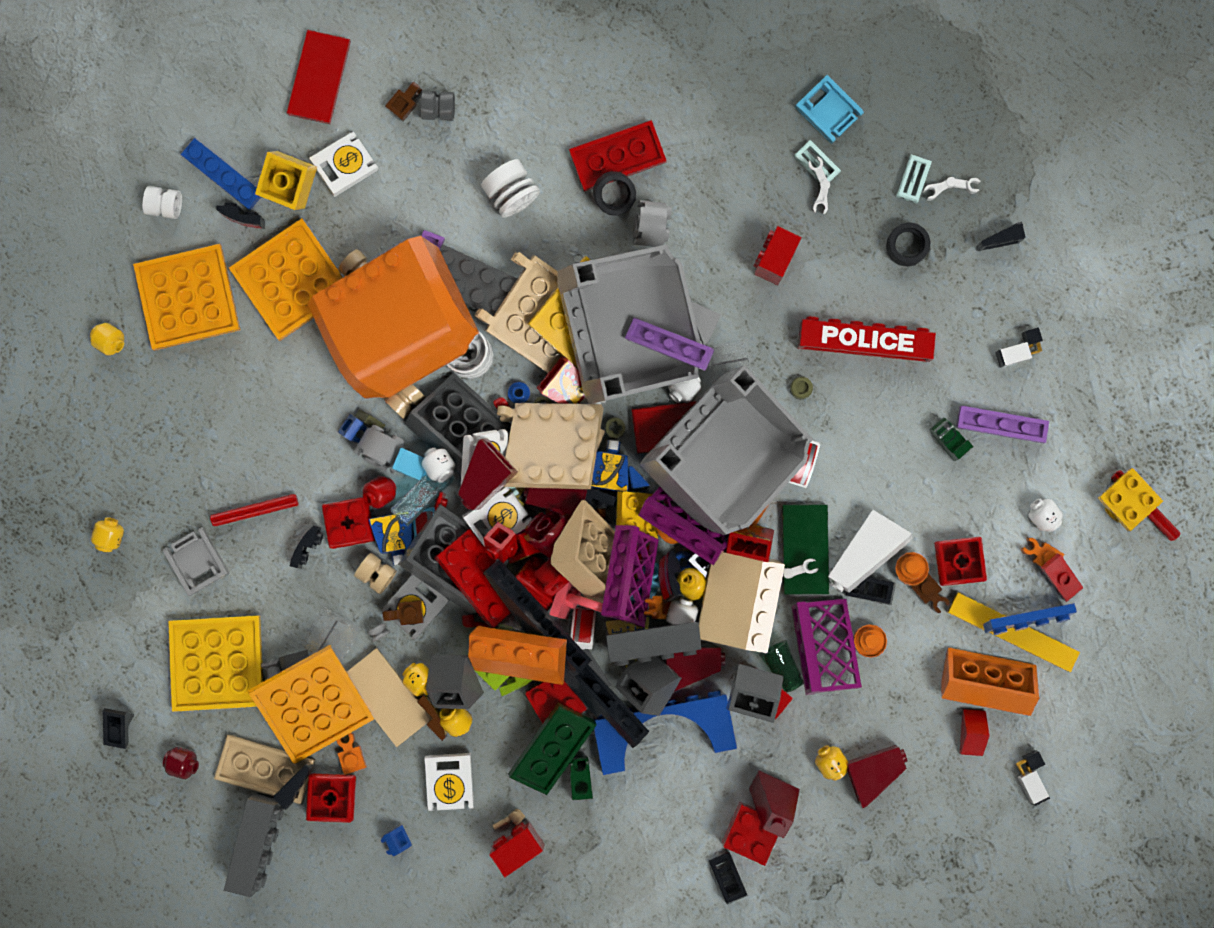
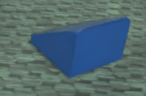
[628,466,650,490]

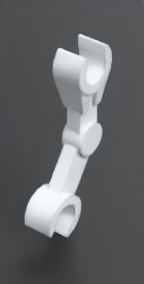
[808,156,830,214]
[922,177,981,201]
[783,559,818,579]

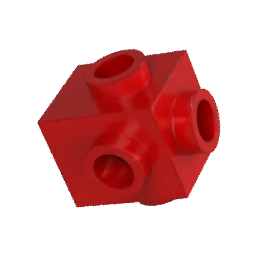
[484,522,518,563]

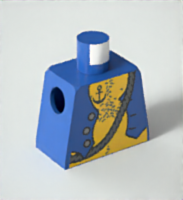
[591,440,628,492]
[369,512,414,565]

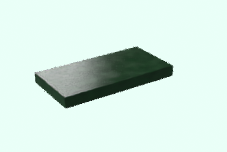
[782,505,829,594]
[508,703,597,795]

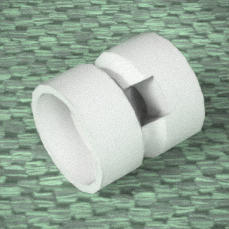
[142,186,182,219]

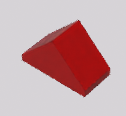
[960,709,990,756]

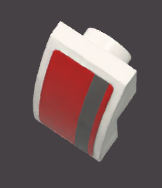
[788,440,820,488]
[571,607,596,650]

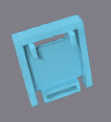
[795,75,864,144]

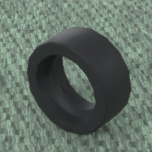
[593,171,636,216]
[886,222,931,267]

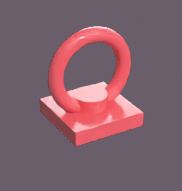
[549,582,603,620]

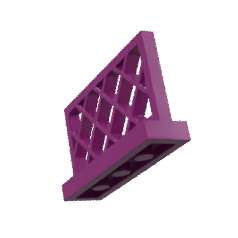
[638,487,729,566]
[601,525,659,627]
[791,599,862,695]

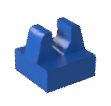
[338,414,367,443]
[381,825,412,856]

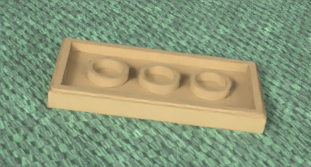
[347,648,433,747]
[214,734,315,804]

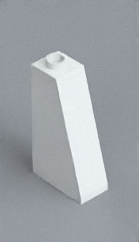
[828,510,912,593]

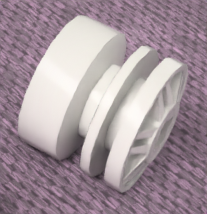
[481,159,540,218]
[446,332,494,379]

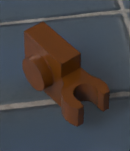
[385,81,422,121]
[382,600,424,626]

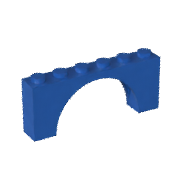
[593,690,737,775]

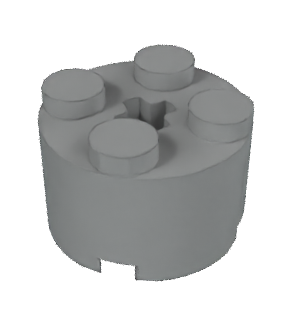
[633,200,671,247]
[354,425,407,473]

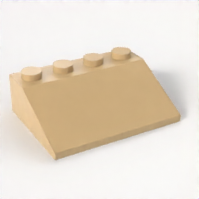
[551,500,615,603]
[699,551,785,653]

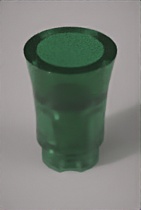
[759,640,804,693]

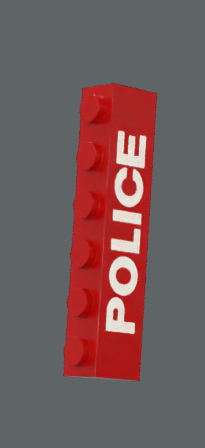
[797,316,936,362]

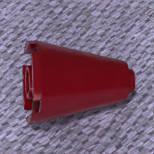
[524,508,568,559]

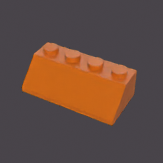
[468,626,567,685]
[941,648,1039,716]

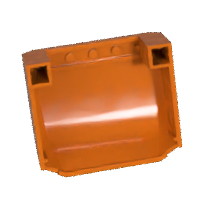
[308,236,479,399]

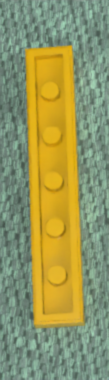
[947,592,1080,672]

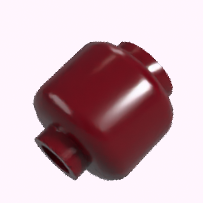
[162,747,199,780]

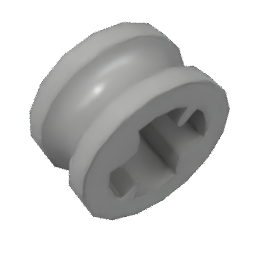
[367,623,390,642]

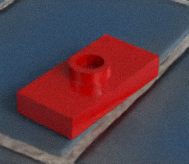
[1040,553,1083,602]

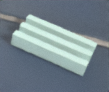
[794,140,841,183]
[896,154,932,204]

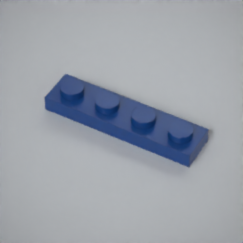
[181,138,261,210]
[983,603,1077,635]

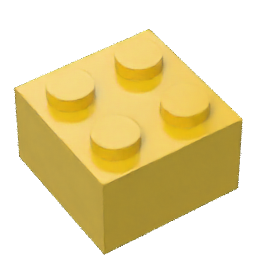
[255,151,317,210]

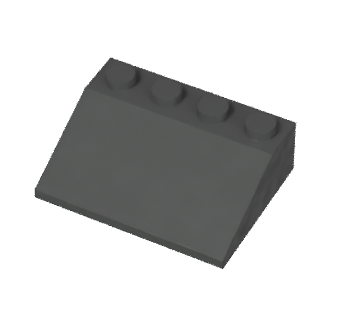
[405,373,511,475]
[398,504,509,614]

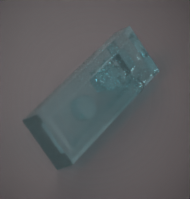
[390,474,455,527]

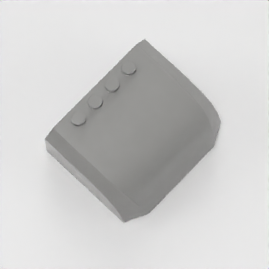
[557,244,701,404]
[640,365,813,535]

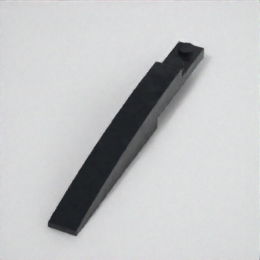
[483,559,649,748]

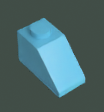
[392,448,428,482]

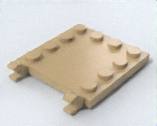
[474,252,562,373]
[497,403,604,489]

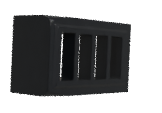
[976,222,1026,251]
[846,577,896,605]
[274,763,313,810]
[709,852,748,905]

